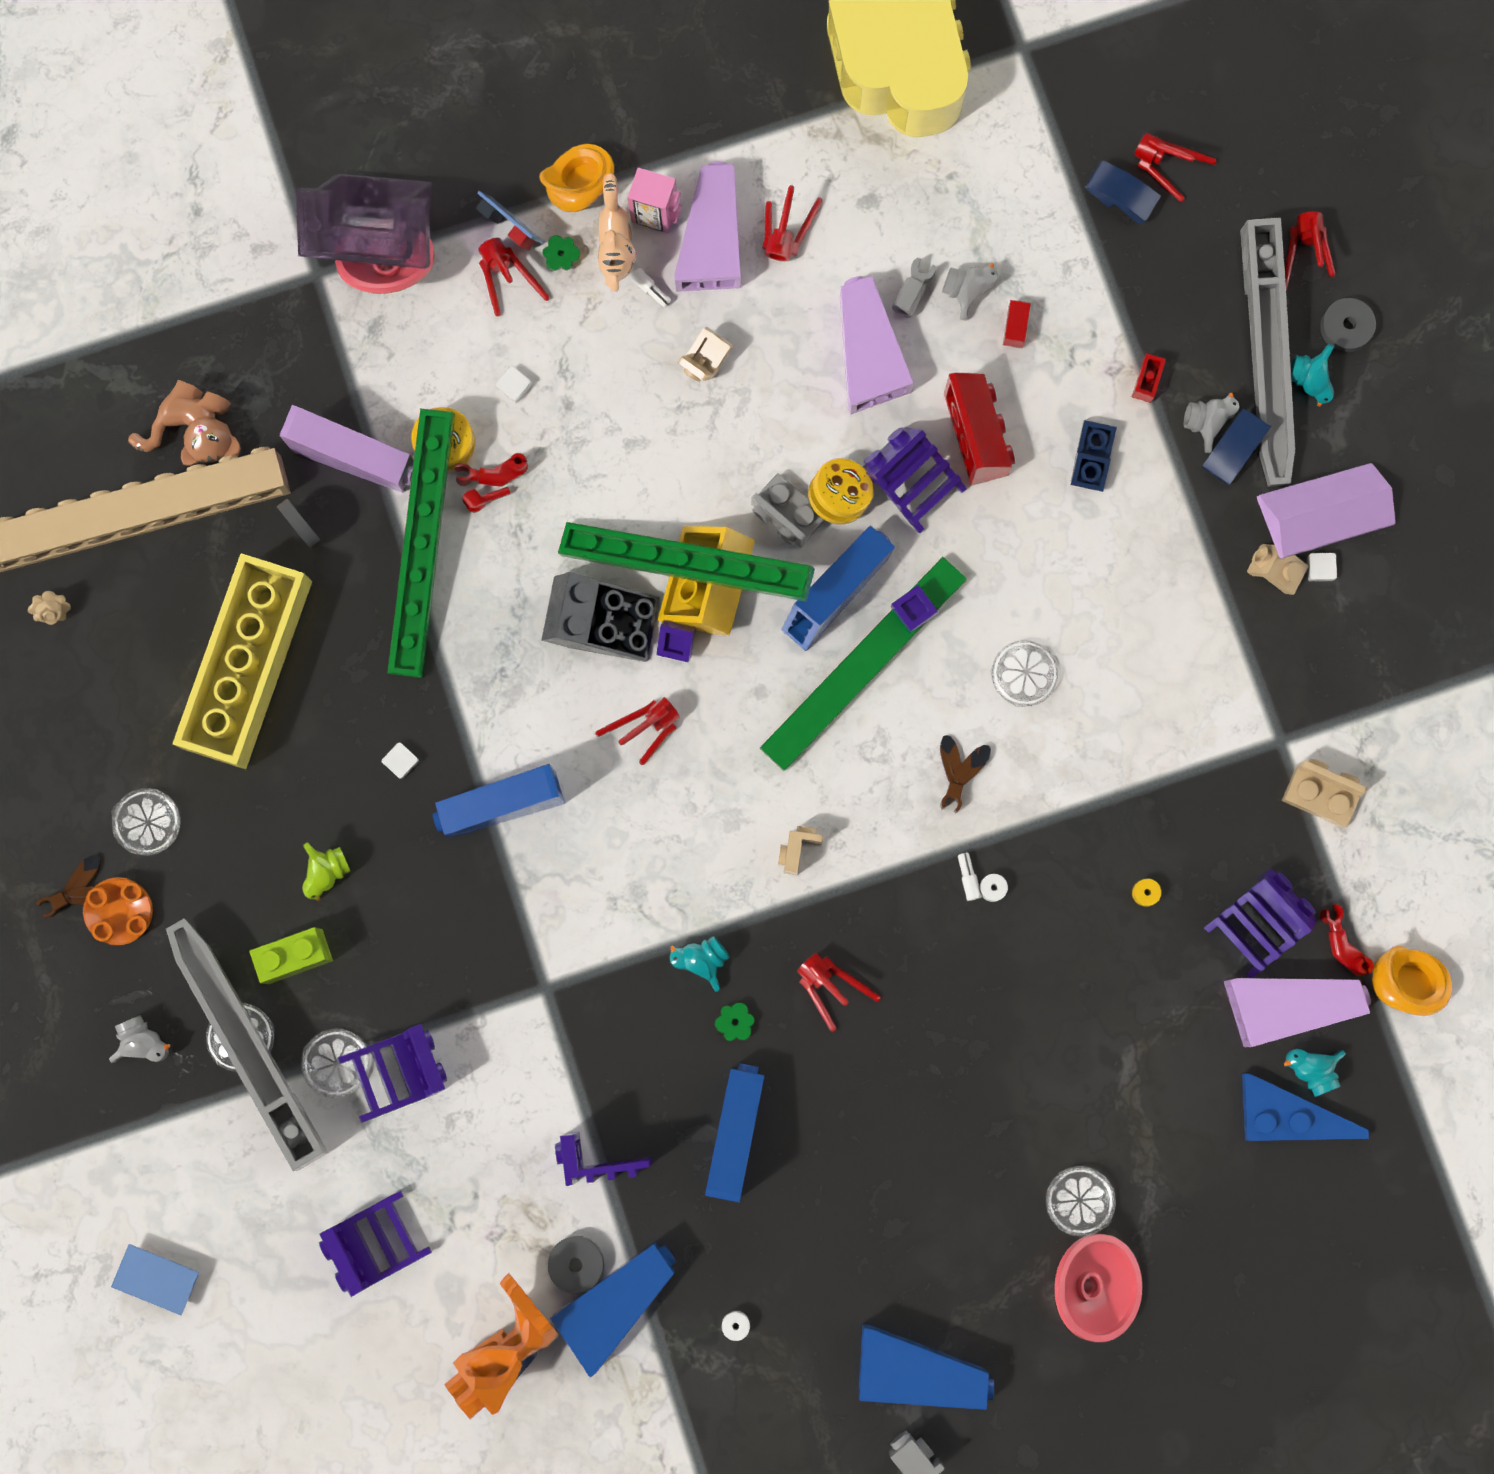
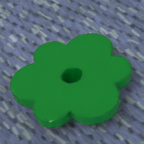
[542,235,580,271]
[715,1003,754,1041]

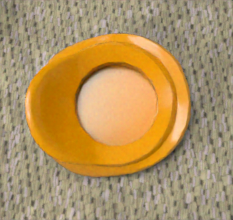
[539,144,614,213]
[1372,946,1452,1016]

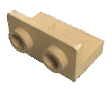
[1282,759,1367,828]

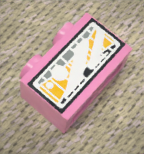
[628,168,682,233]

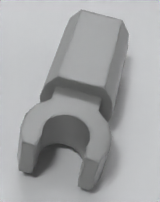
[892,257,936,318]

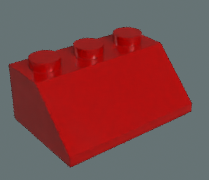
[944,372,1015,486]

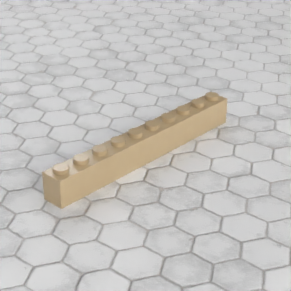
[0,447,291,573]

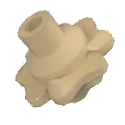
[28,591,71,625]

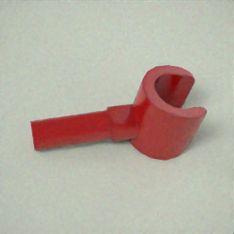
[462,487,510,513]

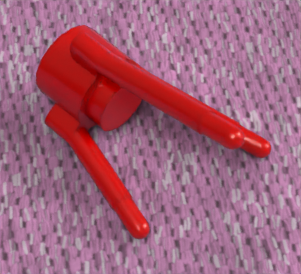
[1134,132,1217,202]
[762,185,823,262]
[1284,211,1335,290]
[478,237,549,317]
[595,697,680,765]
[797,953,881,1032]

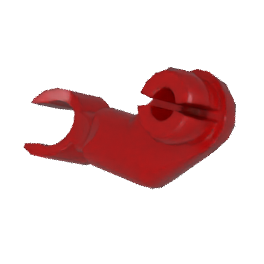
[454,453,528,487]
[1320,904,1374,976]

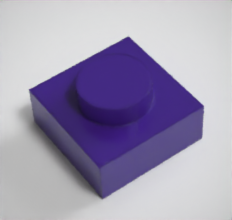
[890,585,938,633]
[656,620,696,662]

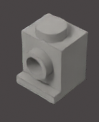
[888,1431,945,1474]

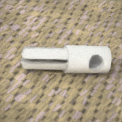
[630,268,671,307]
[958,853,982,901]

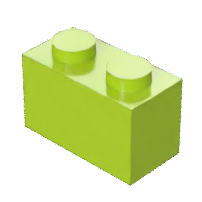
[249,927,333,984]

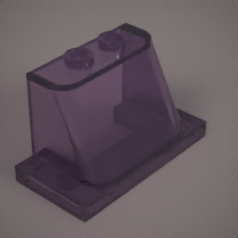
[295,173,432,269]

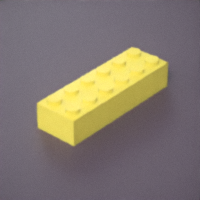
[173,553,312,769]

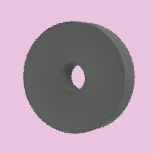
[1320,298,1376,353]
[277,498,321,549]
[548,1236,604,1294]

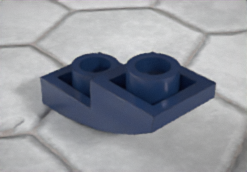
[1084,161,1160,224]
[1201,408,1271,486]
[1070,420,1117,492]

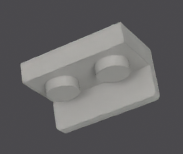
[751,473,825,547]

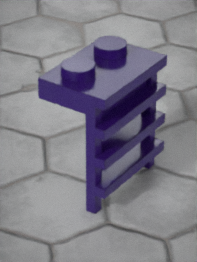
[863,427,967,533]
[1204,868,1317,978]
[337,1024,447,1123]
[555,1132,652,1186]
[319,1191,432,1297]

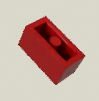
[1002,300,1031,348]
[1131,353,1166,403]

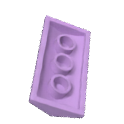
[1257,463,1396,559]

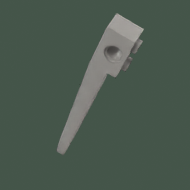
[1240,218,1295,487]
[166,918,329,1171]

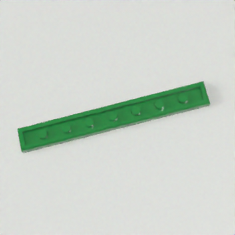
[387,408,455,678]
[558,522,815,602]
[760,556,967,772]

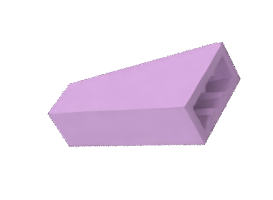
[675,161,741,292]
[840,275,914,415]
[279,405,414,493]
[1224,978,1371,1047]

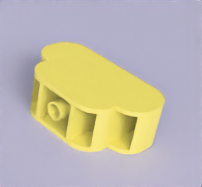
[827,0,971,137]

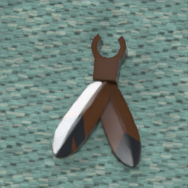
[940,735,991,814]
[36,855,100,918]

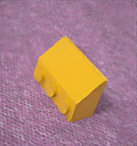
[657,526,755,635]

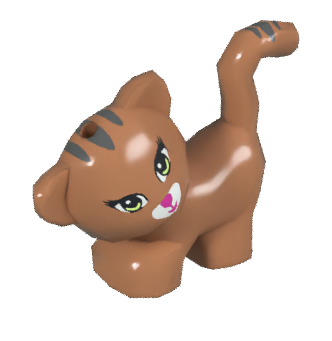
[128,380,241,466]

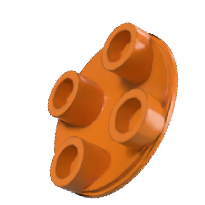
[83,877,153,945]

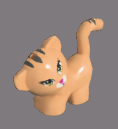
[598,174,637,292]

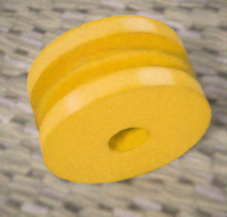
[1132,879,1161,907]

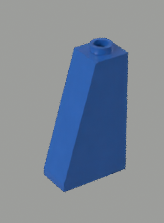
[781,525,895,651]
[433,764,565,838]
[705,1063,764,1203]
[550,1241,676,1377]
[858,1324,994,1410]

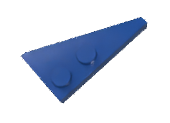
[1242,1073,1369,1141]

